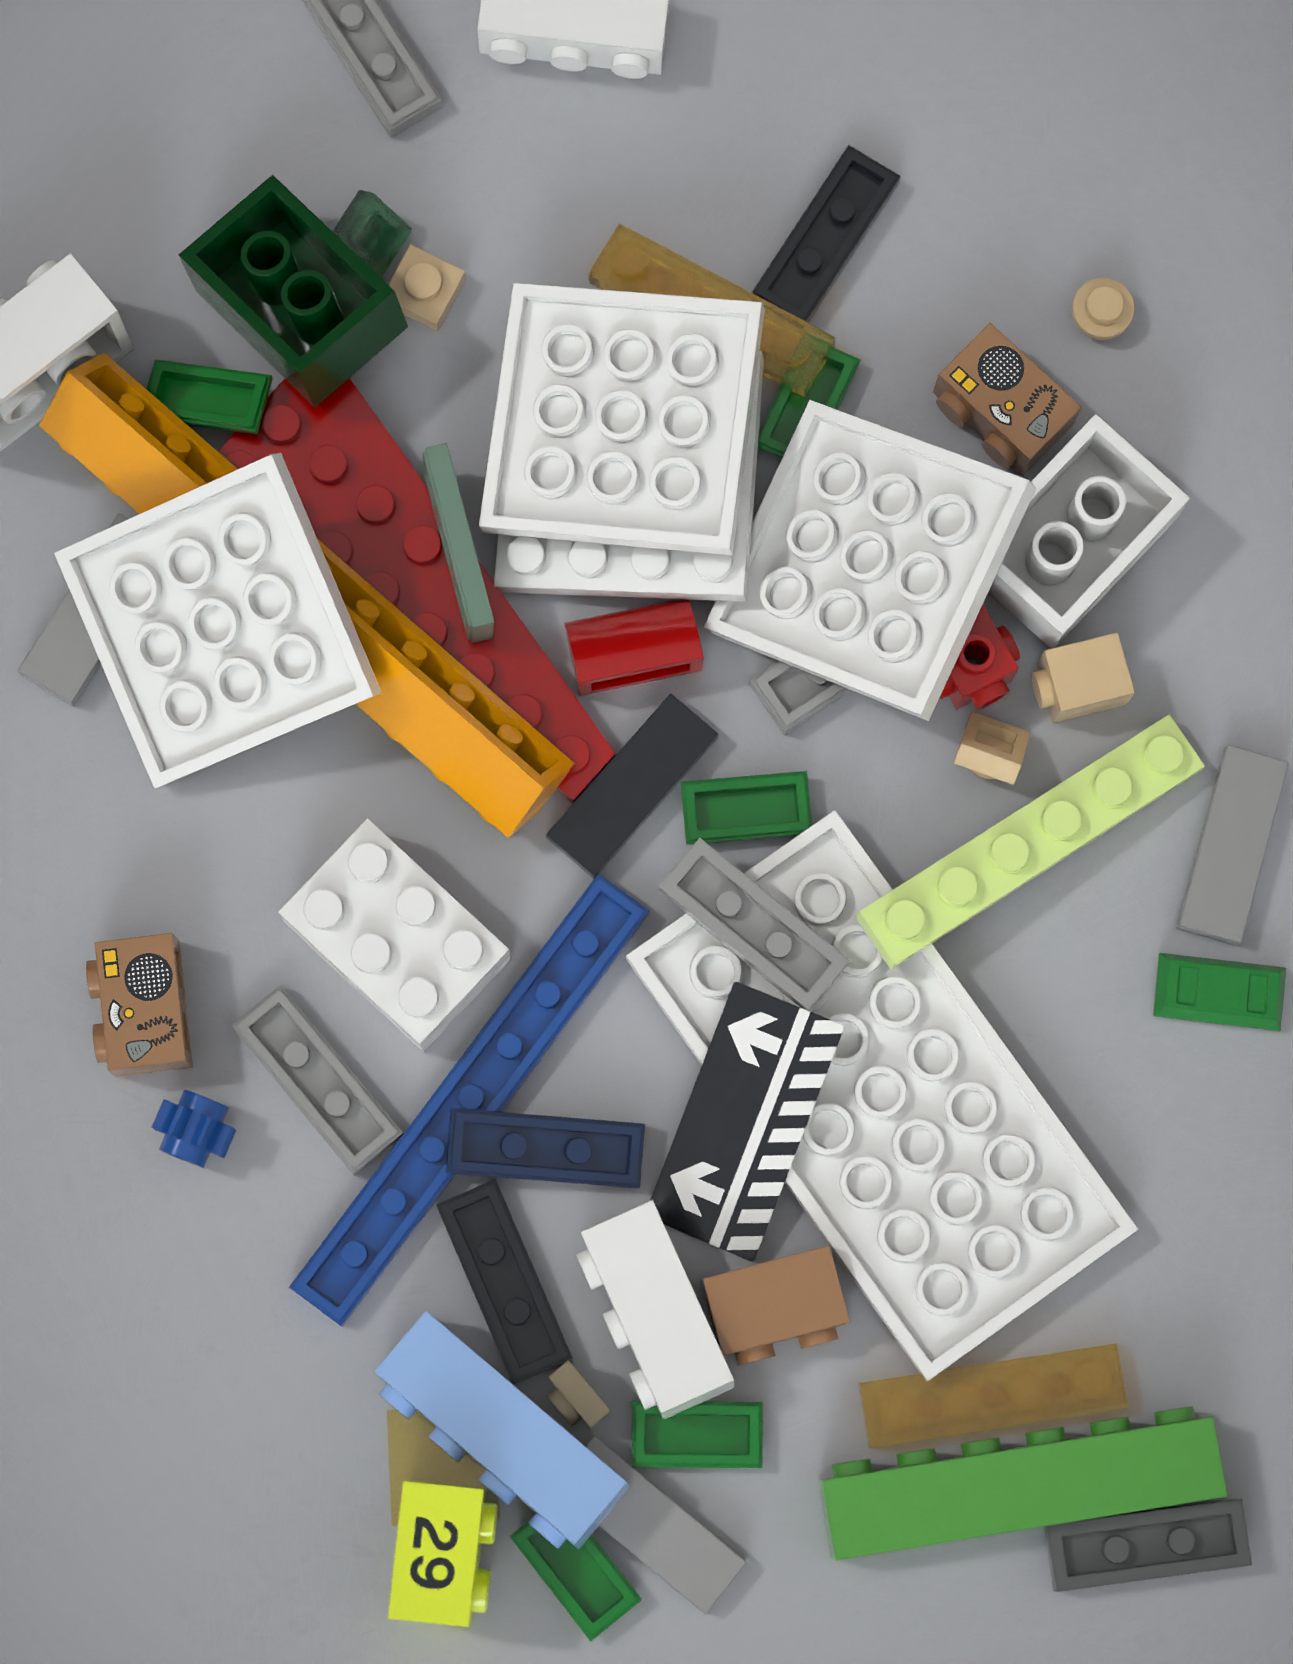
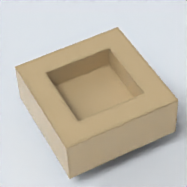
[388,244,466,332]
[954,711,1031,785]

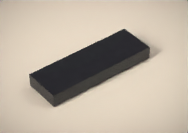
[750,145,901,333]
[546,693,719,879]
[436,1179,573,1385]

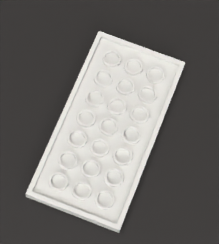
[626,810,1138,1381]

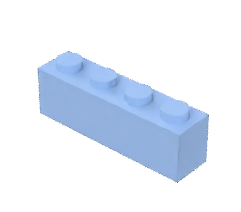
[374,1311,630,1550]

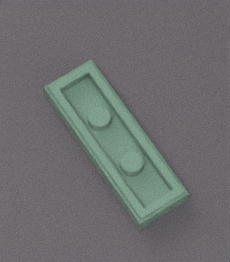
[422,443,494,644]

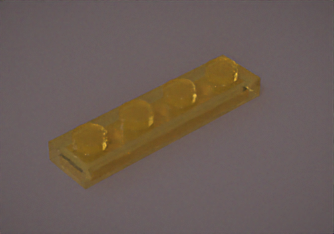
[588,223,835,397]
[858,1343,1128,1448]

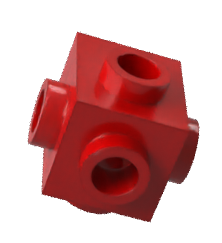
[940,605,1020,710]

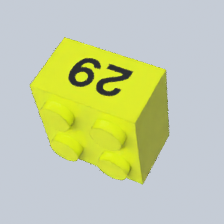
[388,1480,499,1627]

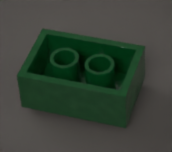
[178,174,408,408]

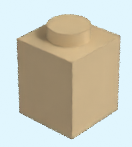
[1031,632,1135,724]

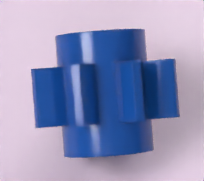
[151,1089,236,1168]

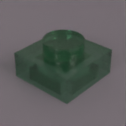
[332,190,413,278]

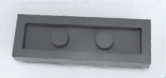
[1044,1498,1252,1592]

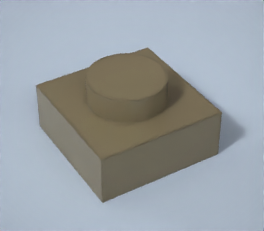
[547,1360,611,1428]

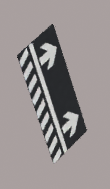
[650,982,844,1262]

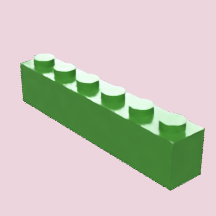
[819,1406,1228,1560]

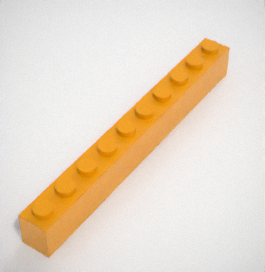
[39,353,575,838]

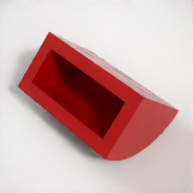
[564,599,704,696]

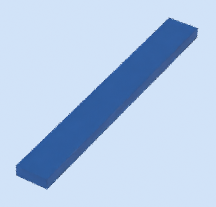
[289,873,650,1327]

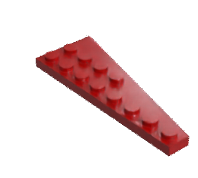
[218,378,615,803]

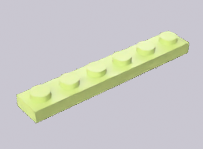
[855,714,1205,970]

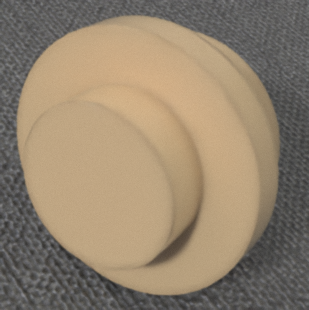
[1072,278,1135,340]

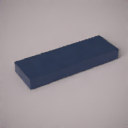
[445,1108,645,1188]

